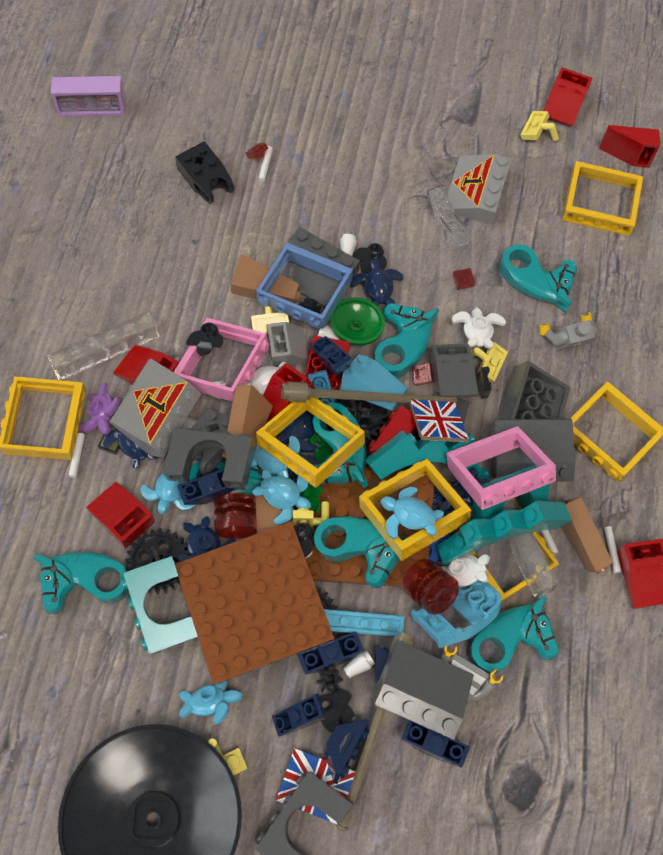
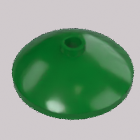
[330,297,385,346]

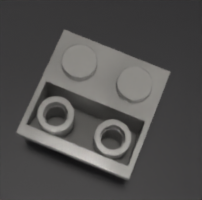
[267,322,309,367]

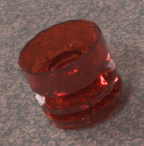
[214,493,257,539]
[403,559,459,615]

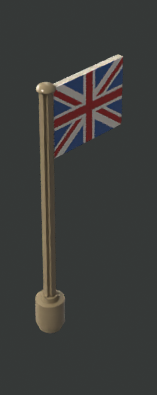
[281,382,469,442]
[276,632,415,831]

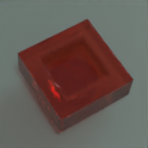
[245,143,269,159]
[453,268,475,290]
[412,363,434,386]

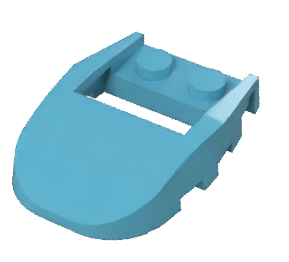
[411,580,501,648]

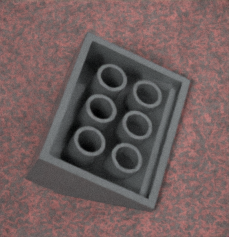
[281,227,360,308]
[499,361,570,419]
[492,419,575,482]
[370,639,474,740]

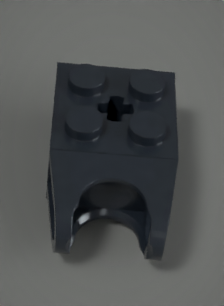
[175,141,235,204]

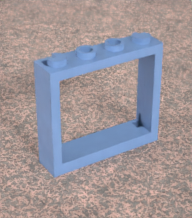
[256,243,353,329]

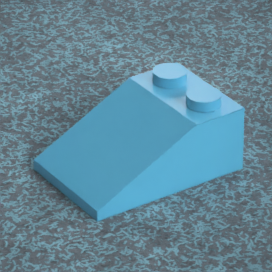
[341,354,407,411]

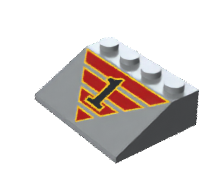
[442,154,512,225]
[110,359,201,457]

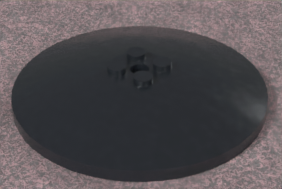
[58,724,242,855]

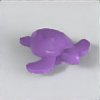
[78,383,120,435]

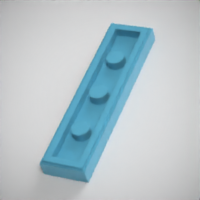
[324,609,404,637]

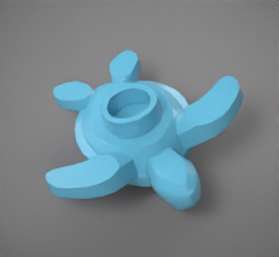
[251,436,300,478]
[141,467,196,515]
[252,470,311,525]
[381,487,444,539]
[179,681,243,724]

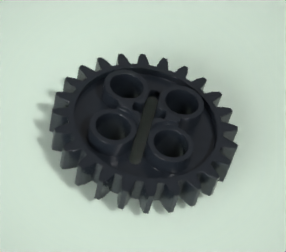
[326,399,387,444]
[125,528,191,595]

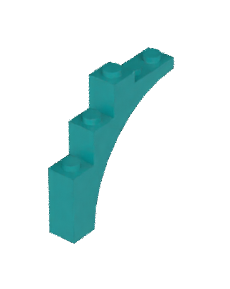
[365,430,492,481]
[436,501,572,565]

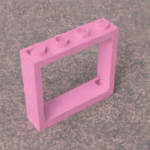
[174,318,270,402]
[446,426,556,510]

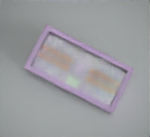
[51,76,126,117]

